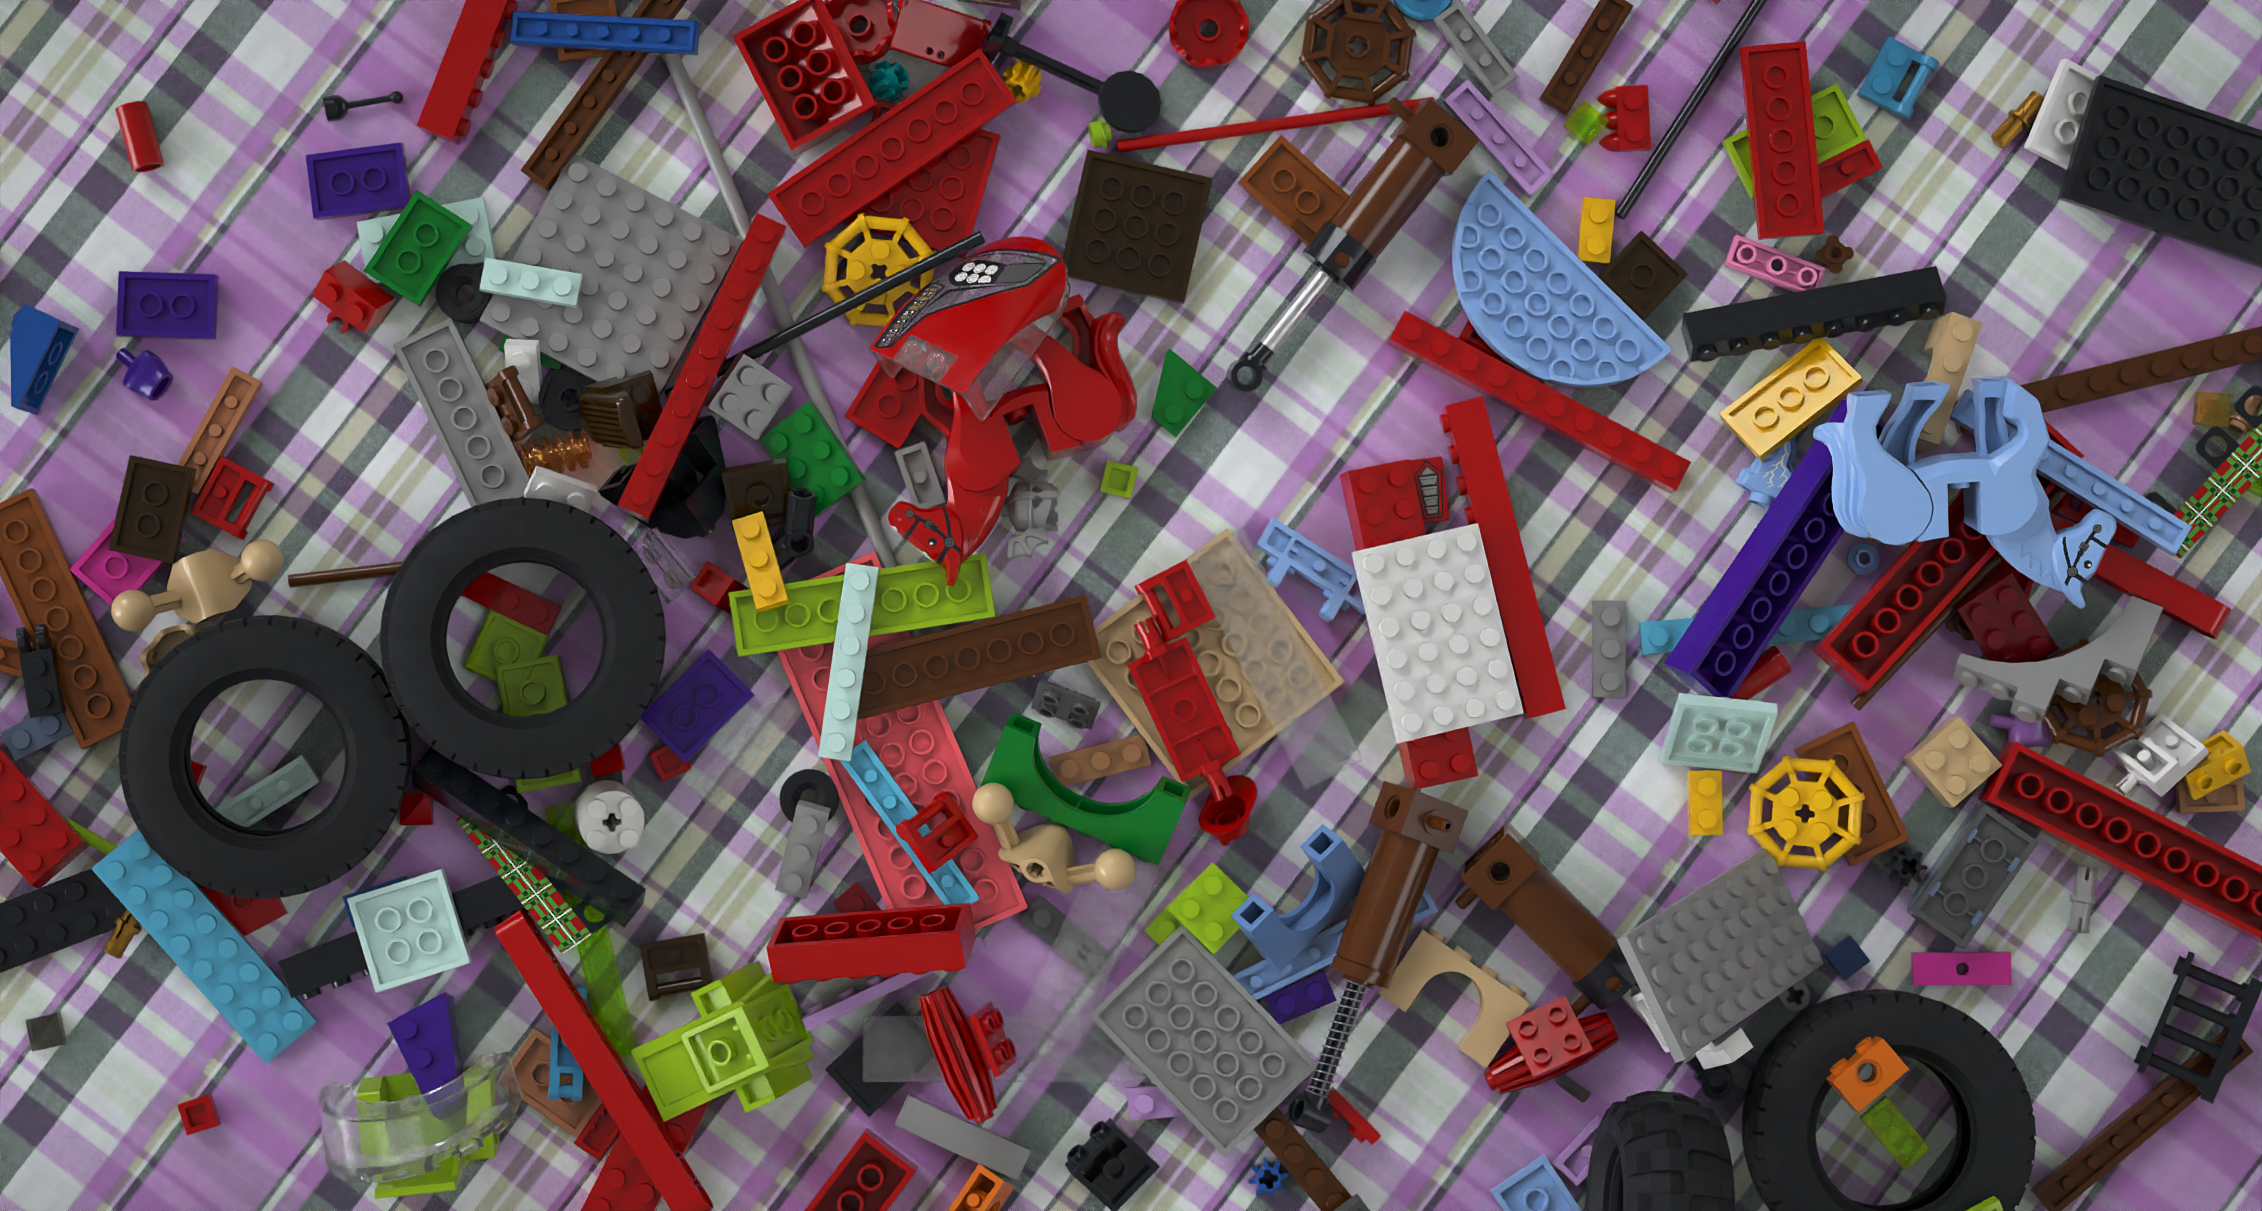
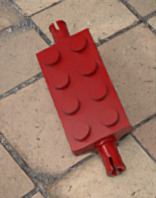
[1127,616,1241,802]

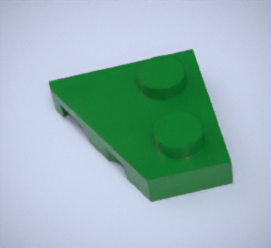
[1151,348,1217,438]

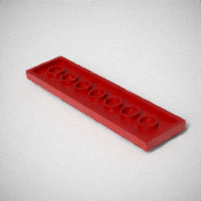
[767,48,1017,248]

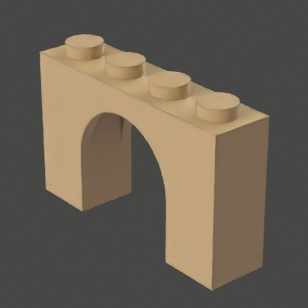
[1916,312,1983,452]
[1376,927,1530,1068]

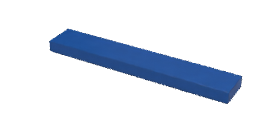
[510,11,701,55]

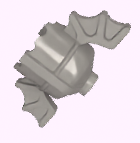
[1001,457,1058,561]

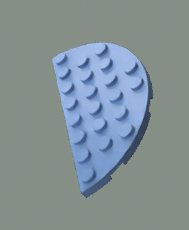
[1452,170,1672,388]

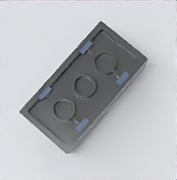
[1907,804,2039,949]

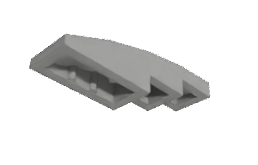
[895,1094,1031,1180]

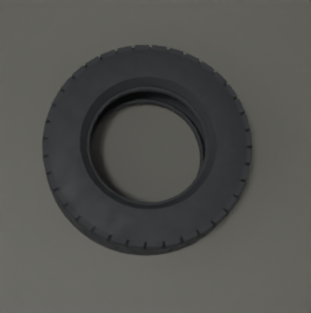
[380,498,666,780]
[119,615,411,899]
[1741,989,2036,1211]

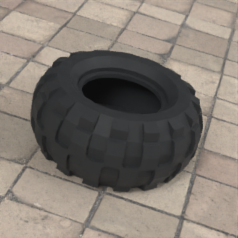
[1585,1091,1735,1211]

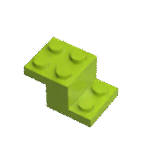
[1144,862,1249,954]

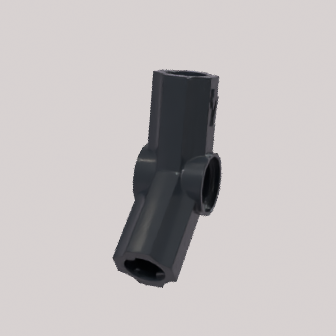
[772,488,817,571]

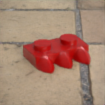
[1597,85,1651,152]

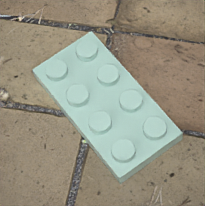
[356,197,497,285]

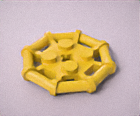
[821,213,936,329]
[1746,755,1866,872]

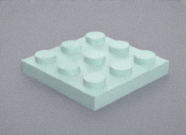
[1661,693,1778,773]
[347,869,472,993]

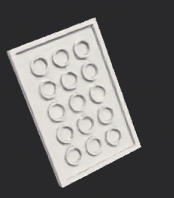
[1351,523,1524,743]

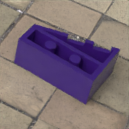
[387,992,465,1113]

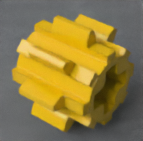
[1002,60,1043,103]

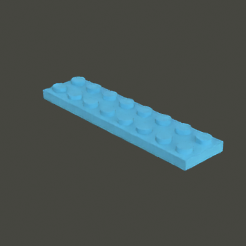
[91,829,318,1064]

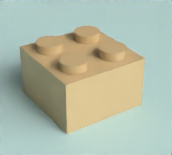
[1902,716,2002,808]

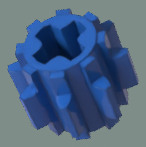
[1248,1157,1288,1199]

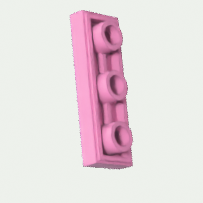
[1723,234,1827,293]

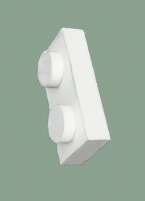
[504,339,542,404]
[524,465,597,513]

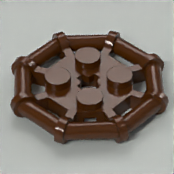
[1298,0,1417,106]
[2041,639,2153,757]

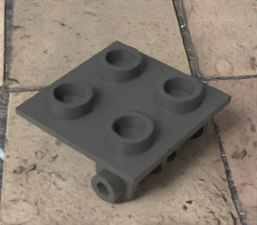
[1031,680,1101,730]

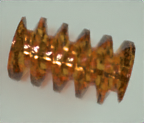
[520,428,592,478]

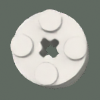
[573,780,644,854]

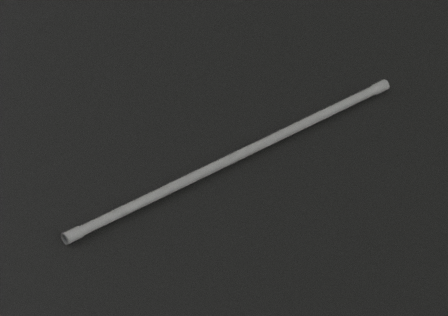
[660,53,929,638]

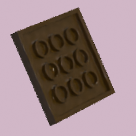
[1062,149,1213,304]

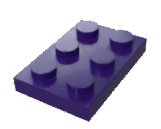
[305,142,411,220]
[116,271,219,340]
[640,649,755,764]

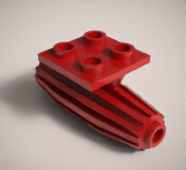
[918,985,1016,1123]
[1484,996,1619,1095]

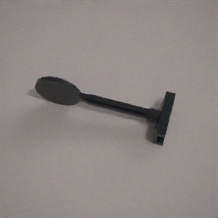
[983,12,1161,133]

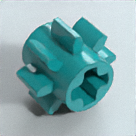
[869,60,909,102]

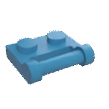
[1857,36,1939,120]

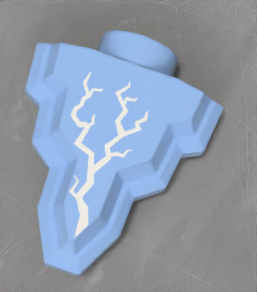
[1734,435,1797,509]

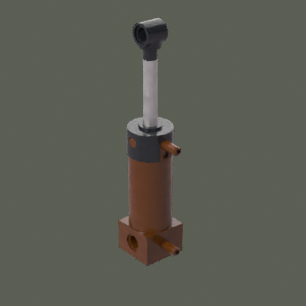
[1227,97,1479,392]
[1455,821,1735,1101]

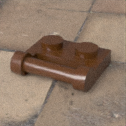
[485,365,544,443]

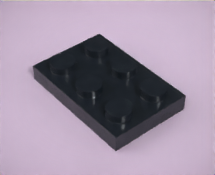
[825,1002,934,1117]

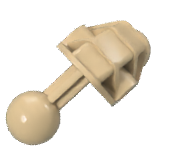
[111,540,284,631]
[972,783,1136,894]

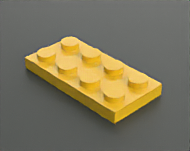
[1719,338,1863,462]

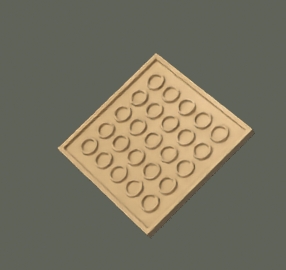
[1086,528,1345,799]

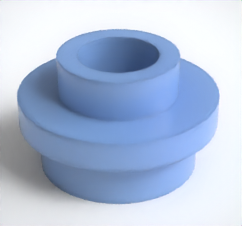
[1847,543,1880,575]

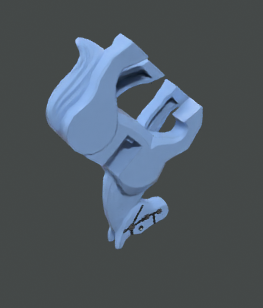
[1813,376,2117,609]

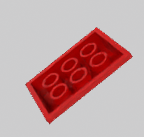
[733,0,877,155]

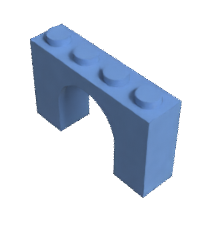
[1231,824,1365,972]

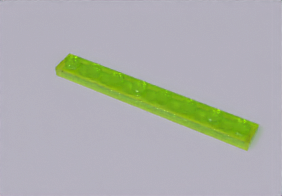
[545,800,637,1057]

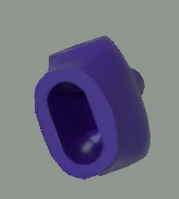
[116,348,173,401]

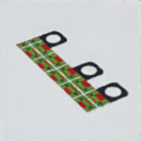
[2145,386,2262,559]
[456,785,612,955]

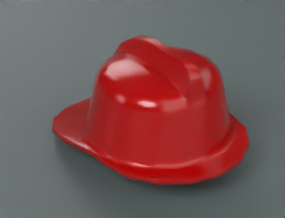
[1198,775,1258,847]

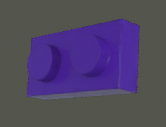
[1265,970,1337,1025]

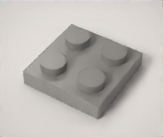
[704,351,793,441]

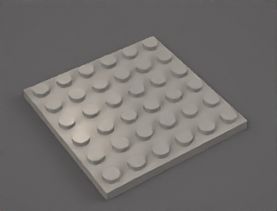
[480,154,743,399]

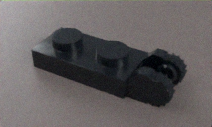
[16,623,66,718]

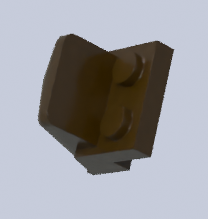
[578,370,663,449]

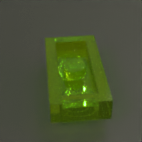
[1859,1096,1930,1170]

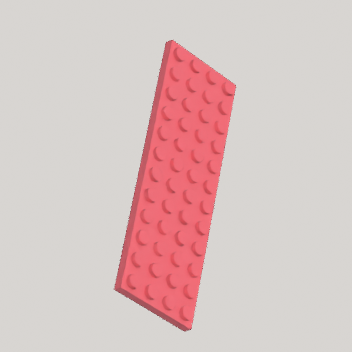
[777,551,1029,931]

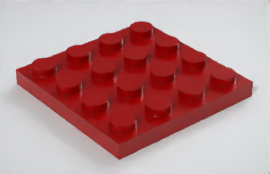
[842,99,1001,259]

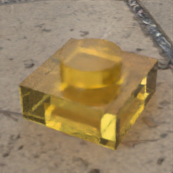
[2192,391,2231,428]

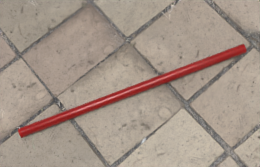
[1117,97,1435,153]

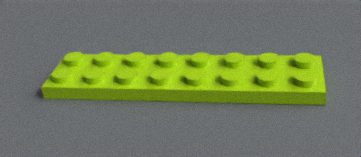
[728,553,996,657]

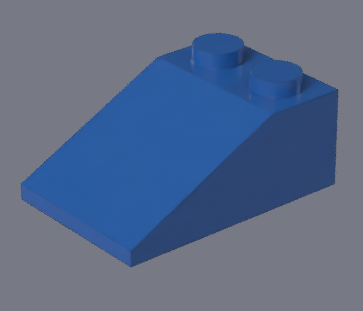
[10,304,79,415]

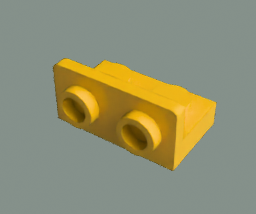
[2182,730,2251,800]

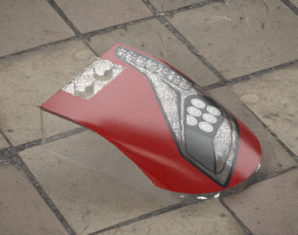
[869,236,1071,422]

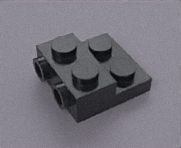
[1065,1118,1160,1211]

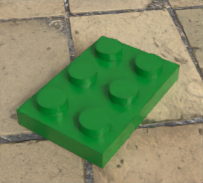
[364,190,473,307]
[759,401,867,517]

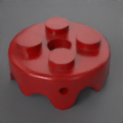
[824,0,898,65]
[1168,0,1249,70]

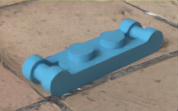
[548,985,587,1101]

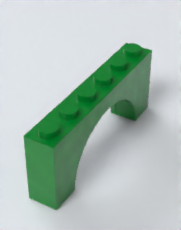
[980,711,1192,865]

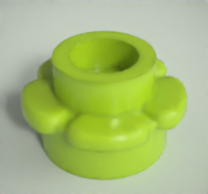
[1088,118,1112,149]

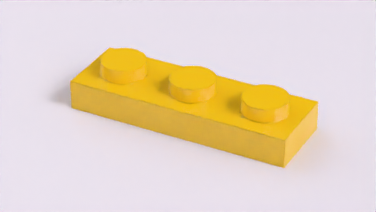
[732,511,790,613]

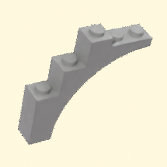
[1953,596,2163,725]

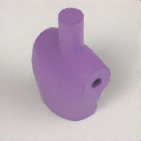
[1989,713,2052,748]

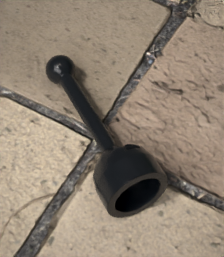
[323,91,403,122]

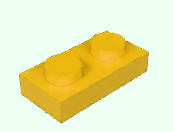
[1577,197,1616,265]
[1688,770,1723,835]

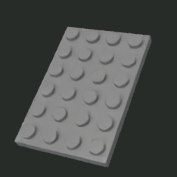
[1089,924,1318,1157]

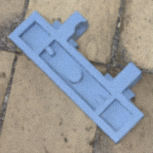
[1255,518,1366,622]

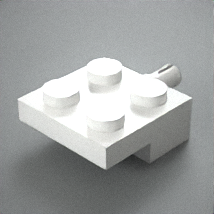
[2110,713,2209,797]

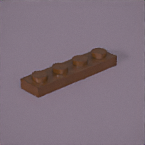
[1254,1107,1352,1211]

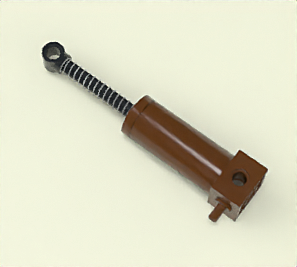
[1287,781,1469,1133]

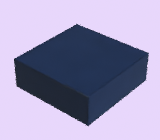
[1823,935,1870,980]

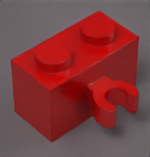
[312,260,395,334]

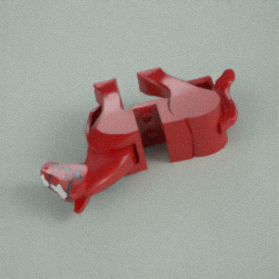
[888,294,1137,586]

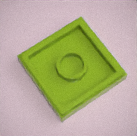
[464,609,550,692]

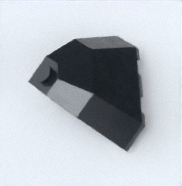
[598,414,726,539]

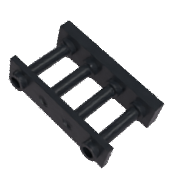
[2134,951,2262,1104]

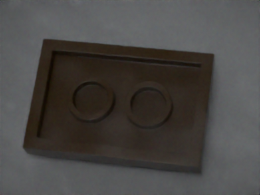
[108,455,197,564]

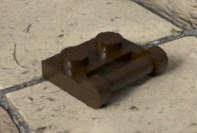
[640,933,714,1002]

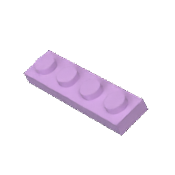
[1443,79,1554,197]

